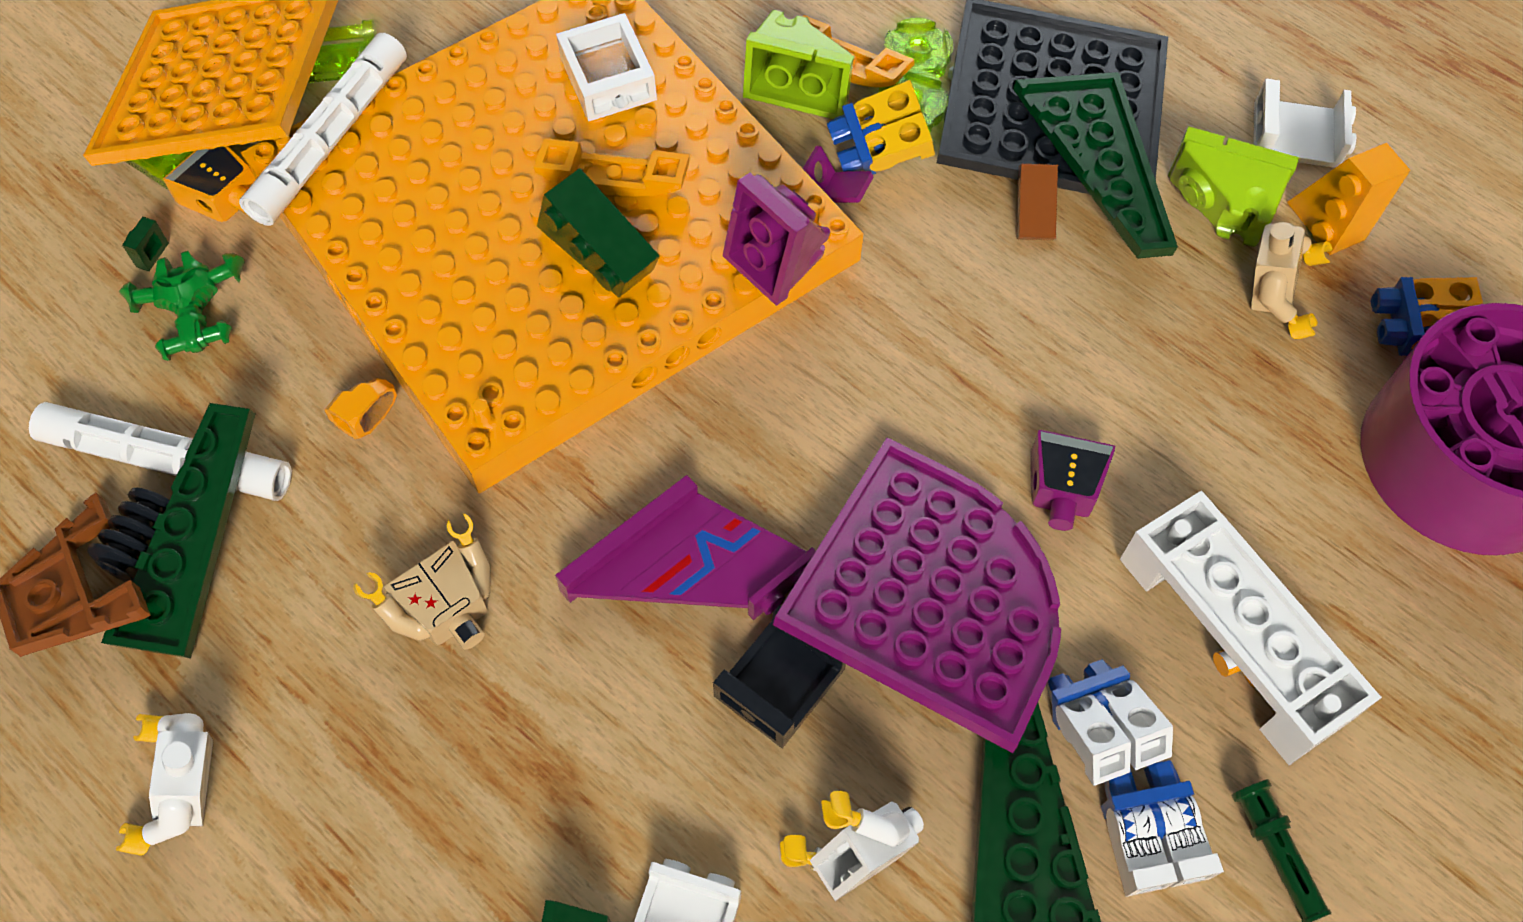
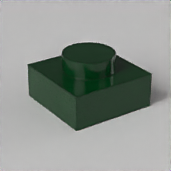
[122,216,169,272]

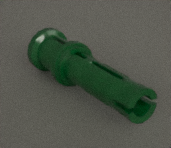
[1231,779,1332,922]

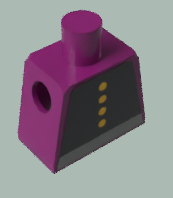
[1031,430,1115,531]

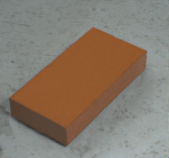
[1017,164,1058,240]

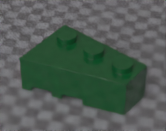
[537,168,660,298]

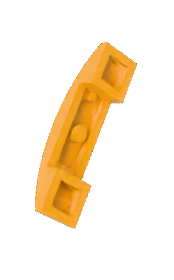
[803,15,915,87]
[533,138,690,197]

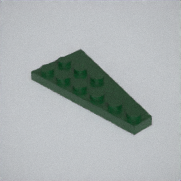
[1013,72,1178,259]
[971,703,1101,922]

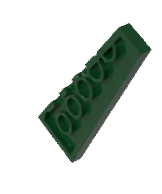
[101,403,256,659]

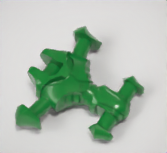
[119,251,245,361]

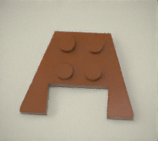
[0,493,150,657]

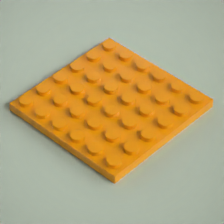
[83,0,338,166]

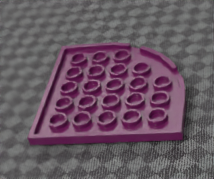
[773,437,1061,753]

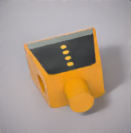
[163,146,256,222]

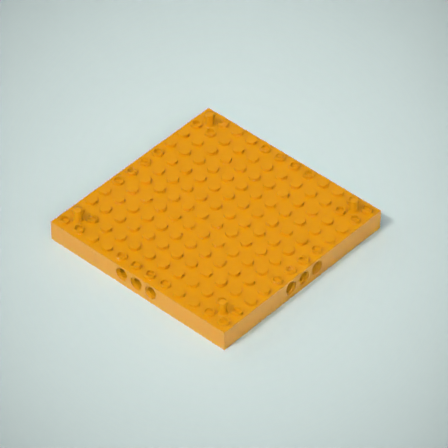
[240,0,864,494]

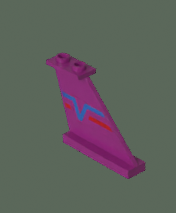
[555,475,816,621]

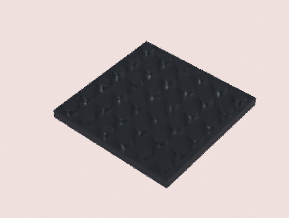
[936,0,1168,194]

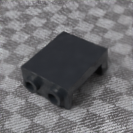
[713,605,846,749]

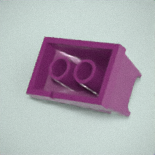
[722,173,830,306]

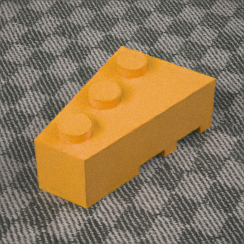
[1287,143,1411,255]

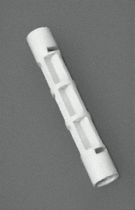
[239,33,407,226]
[29,402,292,501]

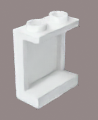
[634,859,741,922]

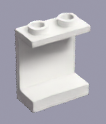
[1254,79,1357,168]

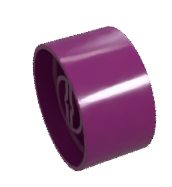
[1360,303,1523,555]

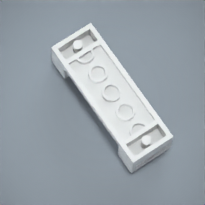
[1120,490,1382,765]

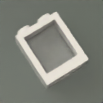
[556,13,657,122]

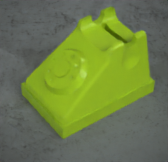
[743,10,854,119]
[1168,126,1299,247]

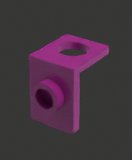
[803,146,874,203]

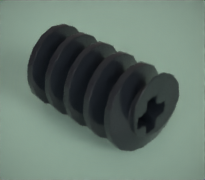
[87,487,170,582]

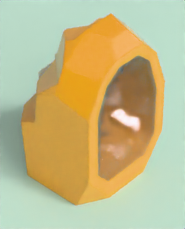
[324,378,397,439]

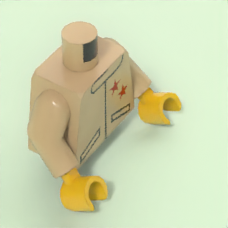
[1251,222,1332,339]
[353,513,490,650]

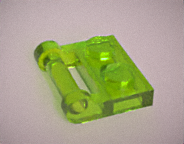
[308,19,377,83]

